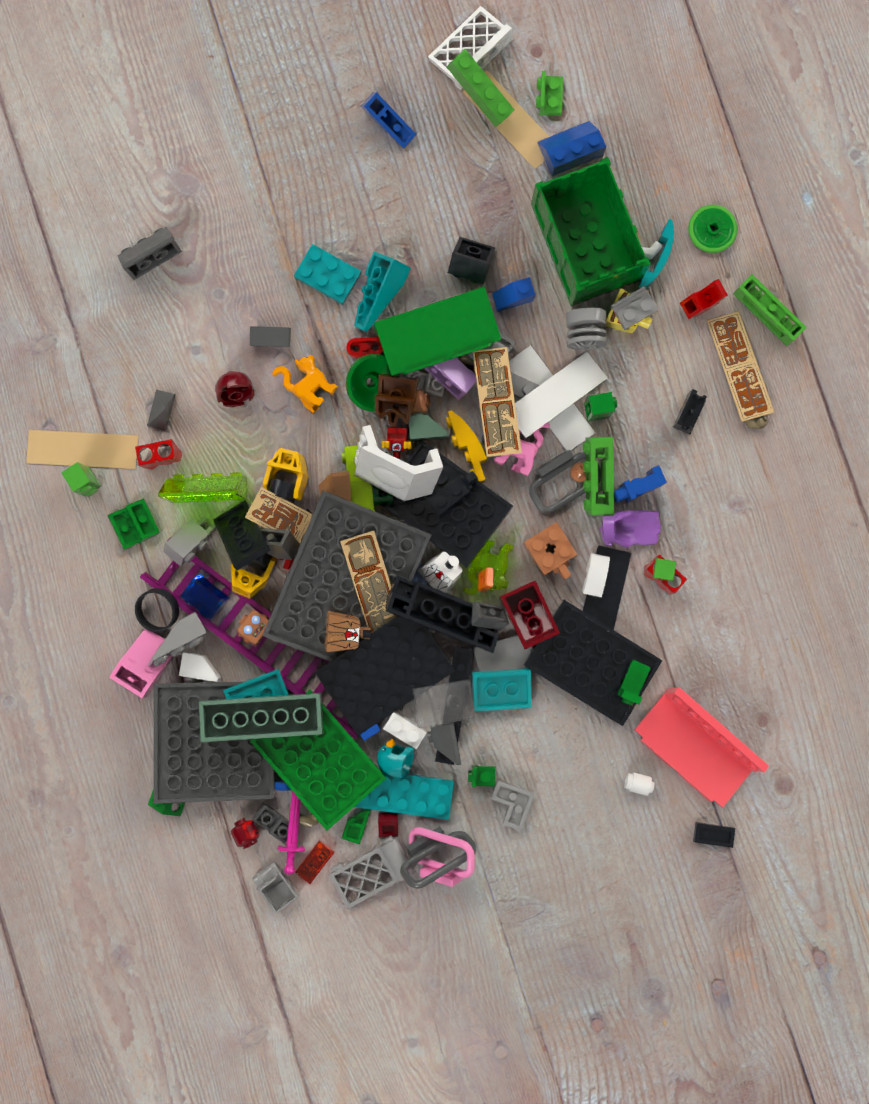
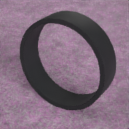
[135,588,179,632]

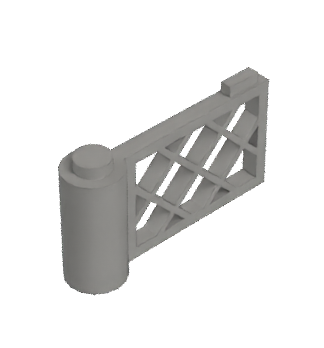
[329,835,416,909]

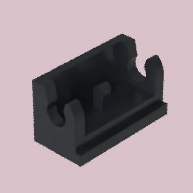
[673,389,707,435]

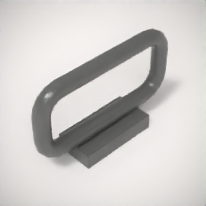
[529,450,601,514]
[400,826,477,889]

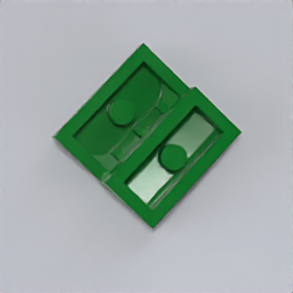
[108,498,160,550]

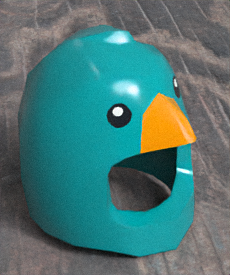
[377,739,415,778]

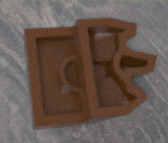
[375,374,418,428]

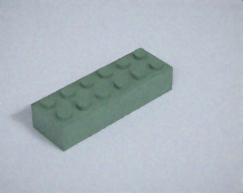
[199,693,323,742]

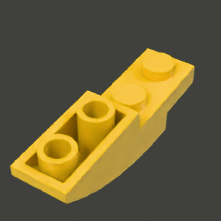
[445,410,487,483]

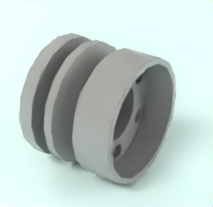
[566,308,607,350]

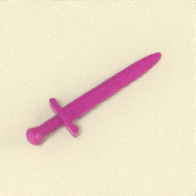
[277,791,305,875]

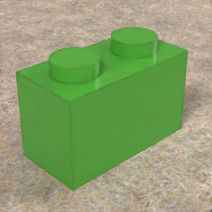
[61,462,101,497]

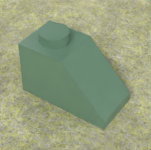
[409,412,448,442]

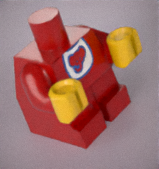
[381,427,411,458]

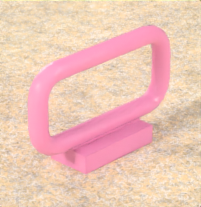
[409,827,475,887]

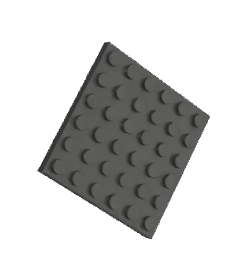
[153,682,274,804]

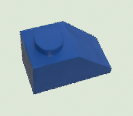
[492,277,535,312]

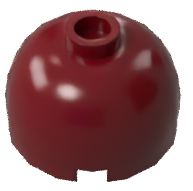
[215,371,255,407]

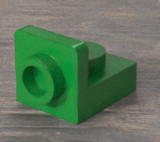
[468,765,496,787]

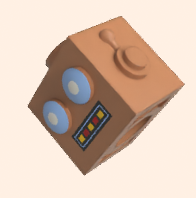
[237,609,268,647]

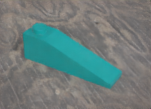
[354,251,411,332]

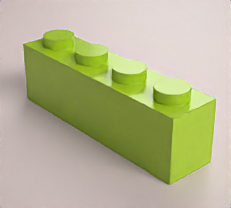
[341,445,375,511]

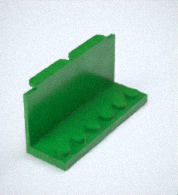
[373,286,502,376]

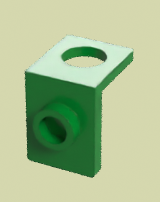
[148,789,186,816]

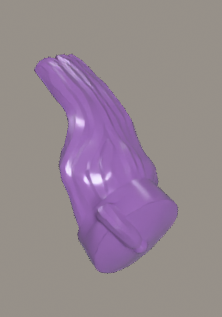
[600,510,661,548]

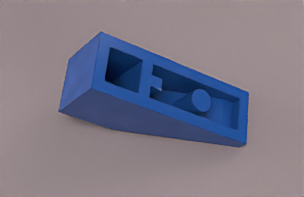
[360,92,417,149]

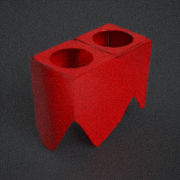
[135,439,182,470]
[644,555,687,595]

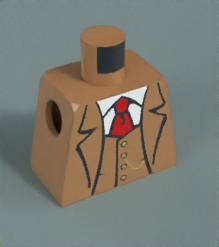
[325,611,371,652]

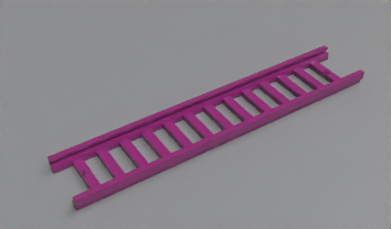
[140,537,358,739]

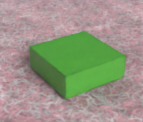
[653,558,676,581]

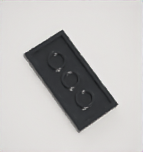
[213,500,271,571]

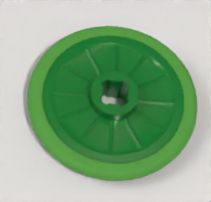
[688,205,737,253]

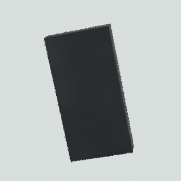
[693,822,735,848]

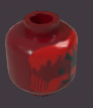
[231,818,260,849]

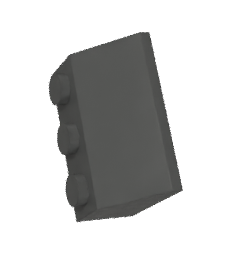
[117,227,182,280]

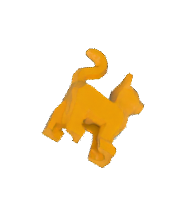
[272,355,338,415]

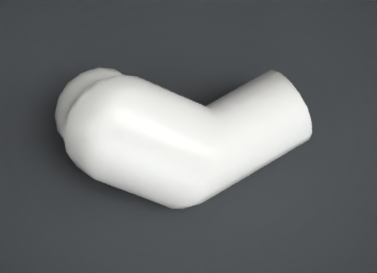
[642,241,662,260]

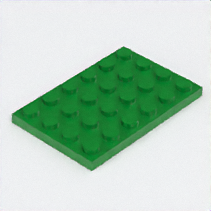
[250,689,387,831]

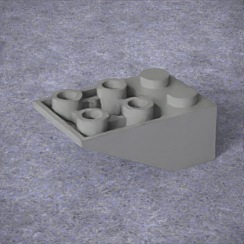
[148,612,207,667]

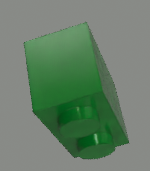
[584,392,617,422]

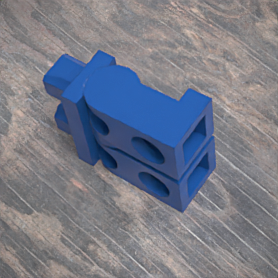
[614,465,667,503]

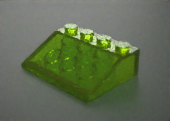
[158,472,248,503]

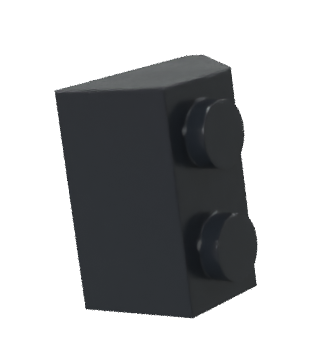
[448,237,496,284]

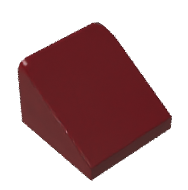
[378,812,398,837]

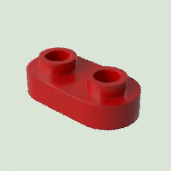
[346,337,384,358]

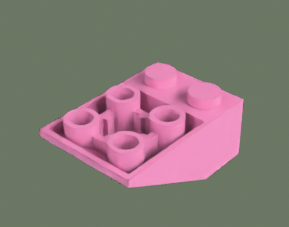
[109,629,173,698]

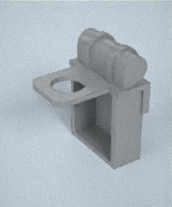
[252,862,299,914]

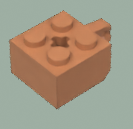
[523,522,577,580]

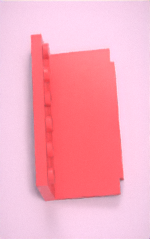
[634,687,769,808]

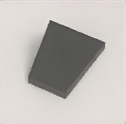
[147,390,175,431]

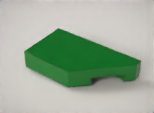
[341,809,371,845]

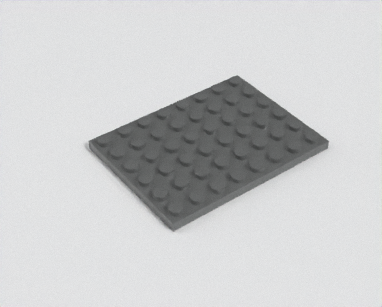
[263,490,431,661]

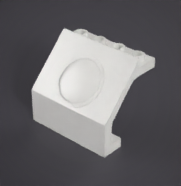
[354,425,443,501]

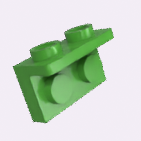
[536,71,563,116]

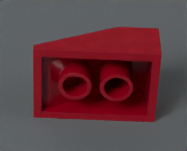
[499,580,560,650]

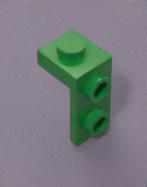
[617,660,650,706]

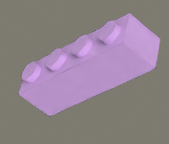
[424,358,477,400]

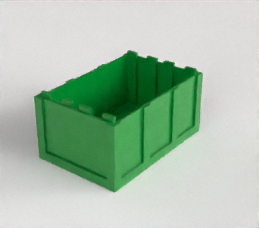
[531,157,651,306]

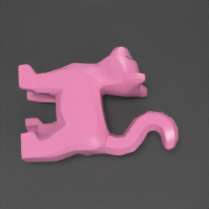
[494,422,550,476]

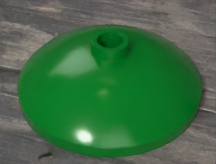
[346,354,400,412]

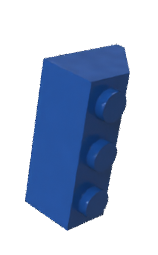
[537,121,606,176]

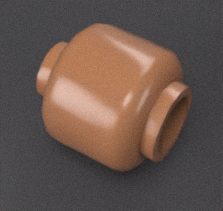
[411,389,431,416]

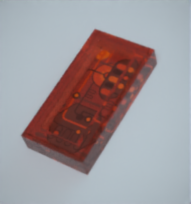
[295,840,334,884]

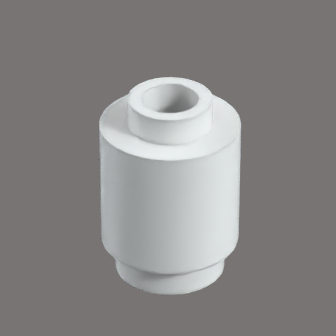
[624,772,655,796]

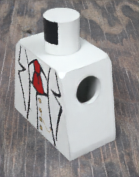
[418,551,463,593]

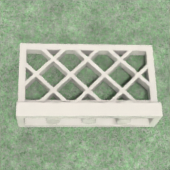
[428,6,513,90]

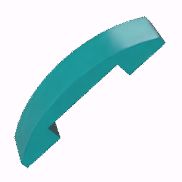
[637,219,674,290]

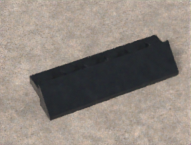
[385,575,499,653]

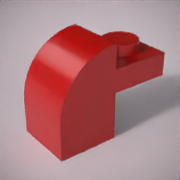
[680,279,728,319]

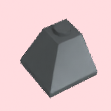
[427,722,461,765]

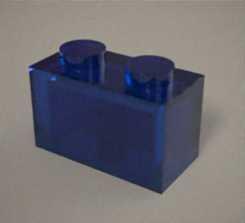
[181,574,230,620]

